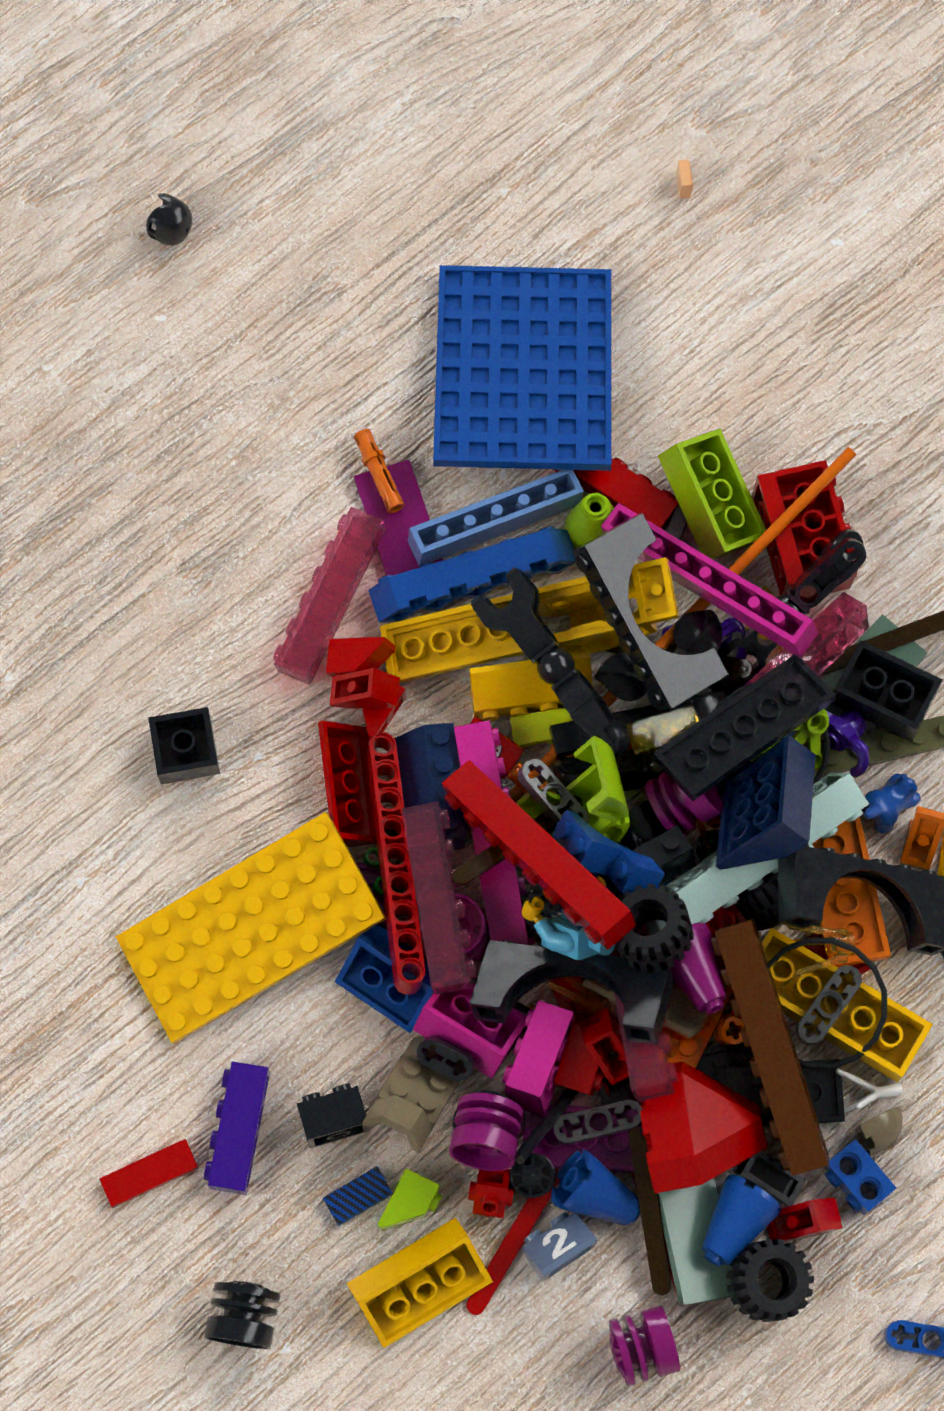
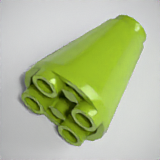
[564,493,614,549]

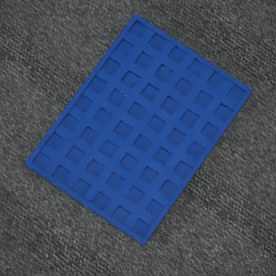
[433,265,612,471]

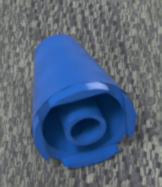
[551,1149,640,1226]
[702,1174,781,1267]

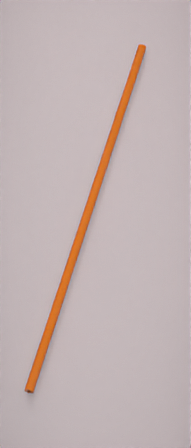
[471,447,856,832]

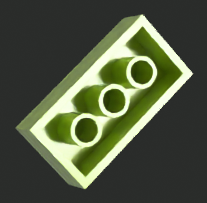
[658,428,766,560]

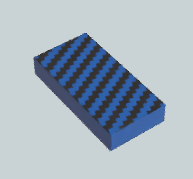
[323,1166,393,1226]

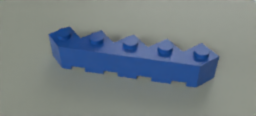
[368,526,576,623]

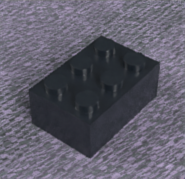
[833,640,943,742]

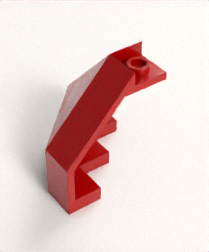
[636,1061,768,1193]

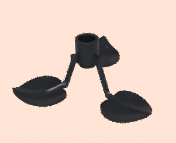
[595,609,723,732]

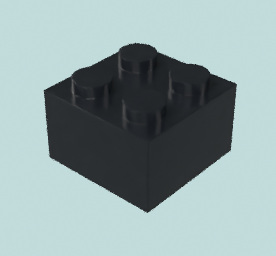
[148,707,220,784]
[297,1083,370,1149]

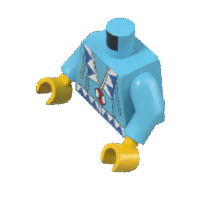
[522,877,615,960]

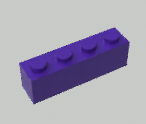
[204,1061,270,1195]

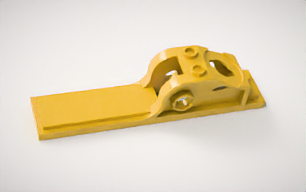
[380,557,679,683]

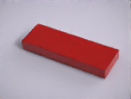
[99,1138,199,1208]

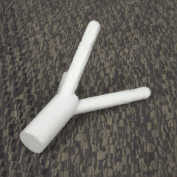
[835,1068,903,1113]

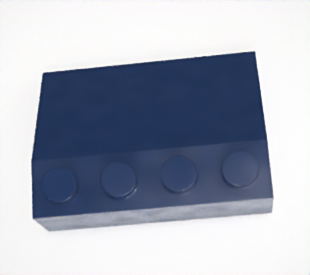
[716,735,816,870]

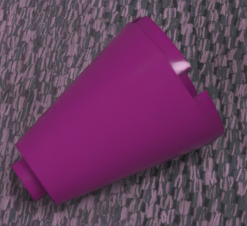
[671,923,727,1014]

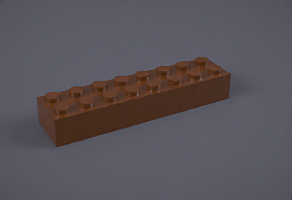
[711,918,830,1176]

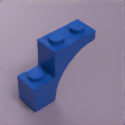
[552,810,665,893]

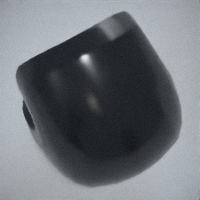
[146,193,192,245]

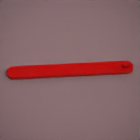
[466,1168,561,1315]

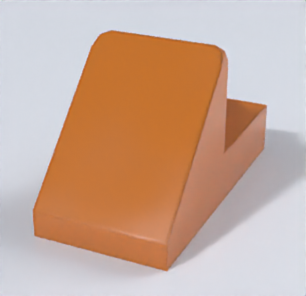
[900,806,944,870]

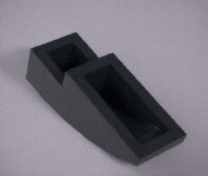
[726,1151,806,1206]

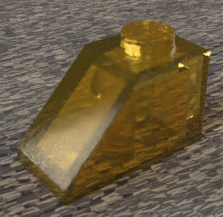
[626,706,698,754]

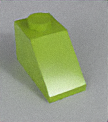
[377,1168,443,1231]

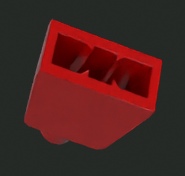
[580,1008,639,1085]

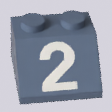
[522,1212,598,1282]

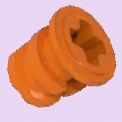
[712,1014,744,1044]

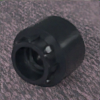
[620,799,667,850]

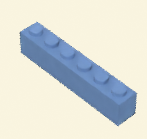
[407,470,584,567]

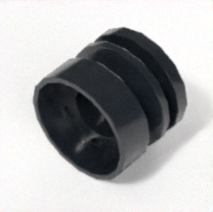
[204,1281,281,1350]

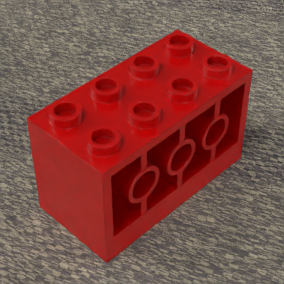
[751,460,861,598]

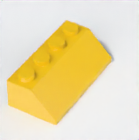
[469,652,593,722]
[346,1217,493,1348]

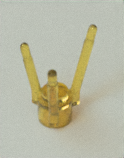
[788,926,855,976]

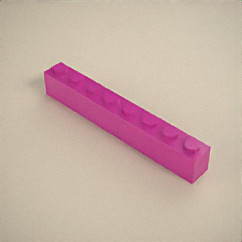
[601,503,818,658]
[454,720,536,945]

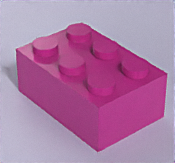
[413,970,527,1079]
[502,1000,576,1116]

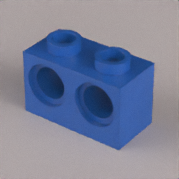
[824,1139,897,1215]

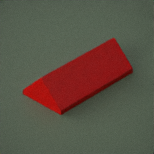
[318,720,377,848]

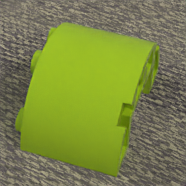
[516,736,630,843]

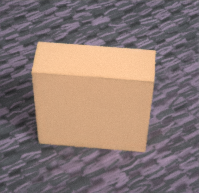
[676,159,693,199]

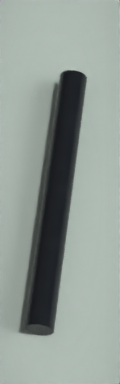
[515,1088,579,1164]

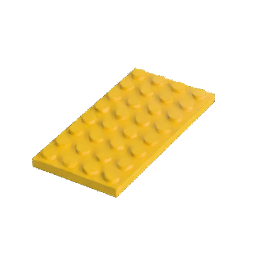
[115,812,387,1044]

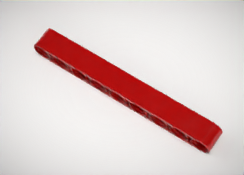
[366,732,425,995]

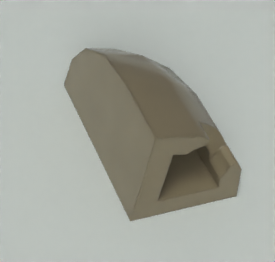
[855,1107,903,1157]

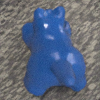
[861,773,921,834]

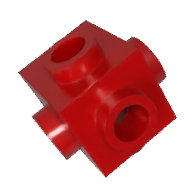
[468,1169,514,1218]

